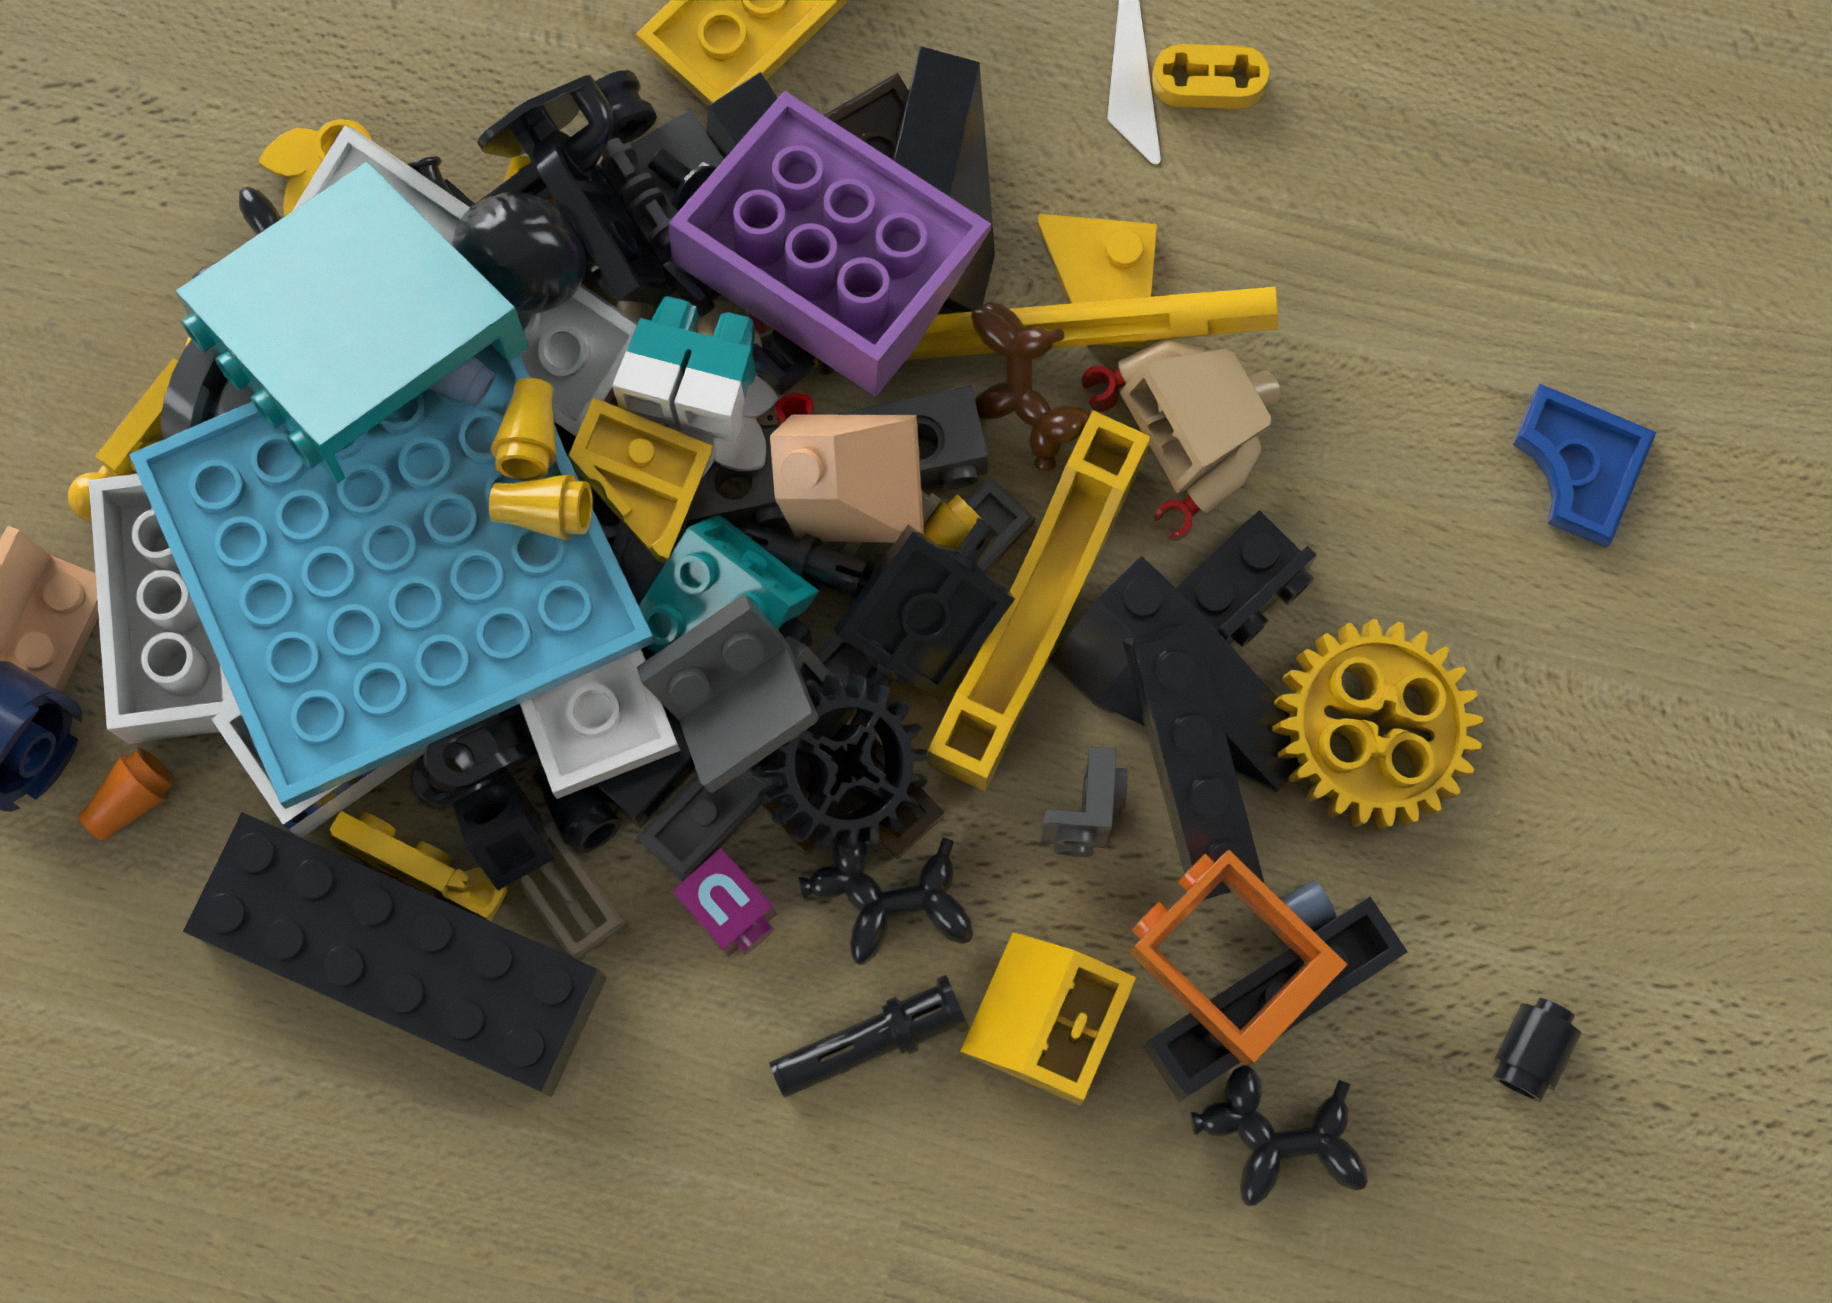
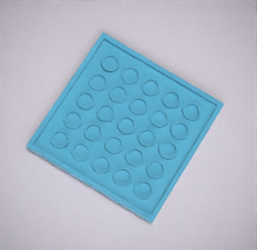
[129,344,654,809]

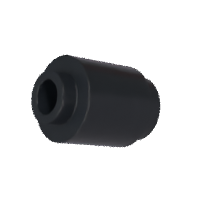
[1493,998,1582,1102]

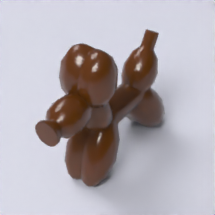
[971,302,1090,470]

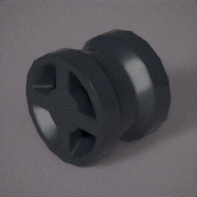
[595,70,657,144]

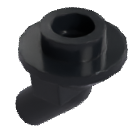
[648,148,717,212]

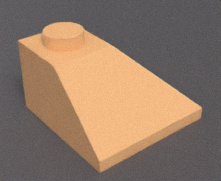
[770,414,924,543]

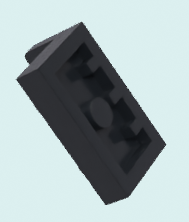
[1176,510,1317,647]

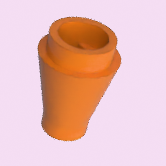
[77,747,175,842]

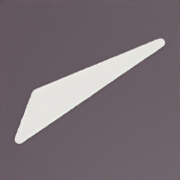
[1107,0,1161,164]

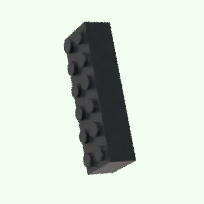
[183,812,607,1097]

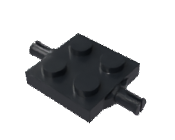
[834,518,1015,702]

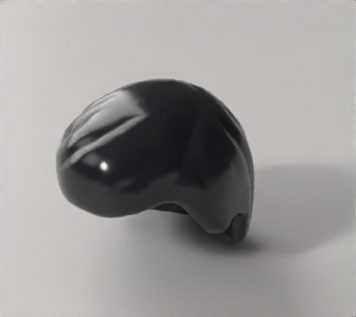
[452,192,587,315]

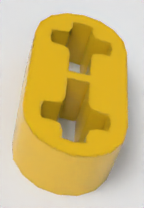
[1152,44,1270,109]

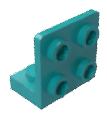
[639,515,819,654]

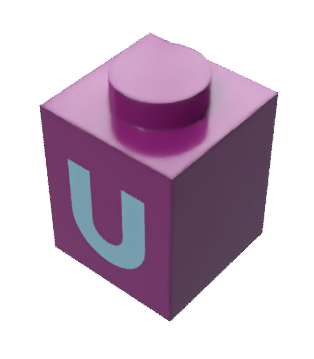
[672,848,777,957]

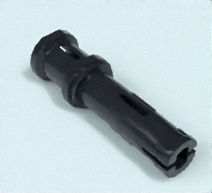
[769,974,969,1098]

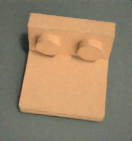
[0,526,99,693]

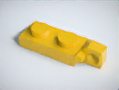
[329,810,508,921]

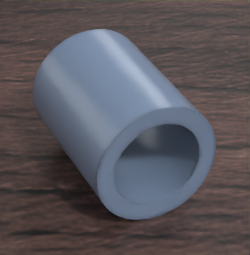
[1272,880,1337,948]

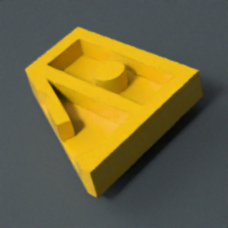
[1037,214,1157,349]
[568,397,714,563]

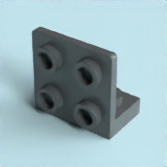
[637,593,818,793]

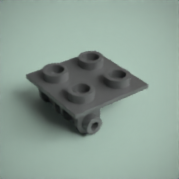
[598,109,724,263]

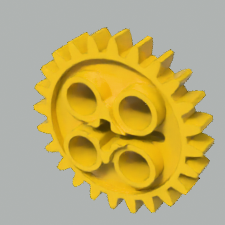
[1273,619,1483,830]

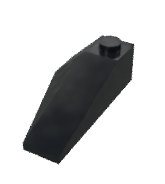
[892,46,995,312]
[1049,555,1300,793]

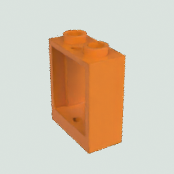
[1128,850,1348,1066]

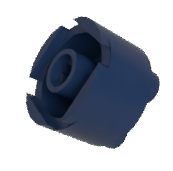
[0,661,82,812]

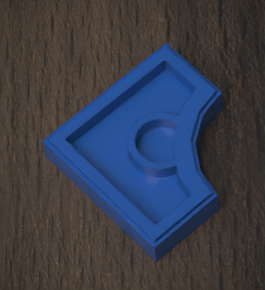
[1513,384,1657,548]

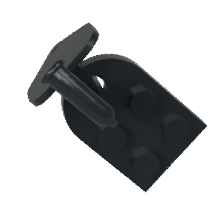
[407,75,675,303]

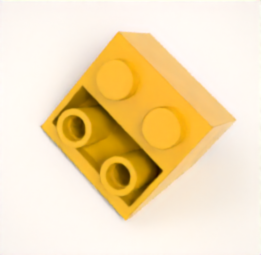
[960,932,1137,1106]

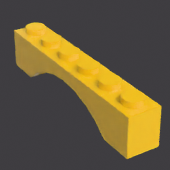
[927,410,1151,792]

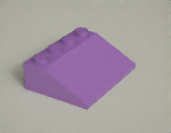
[669,91,991,397]

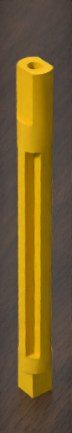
[813,287,1279,367]

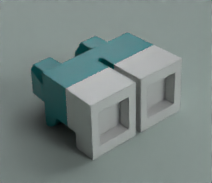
[612,296,757,443]

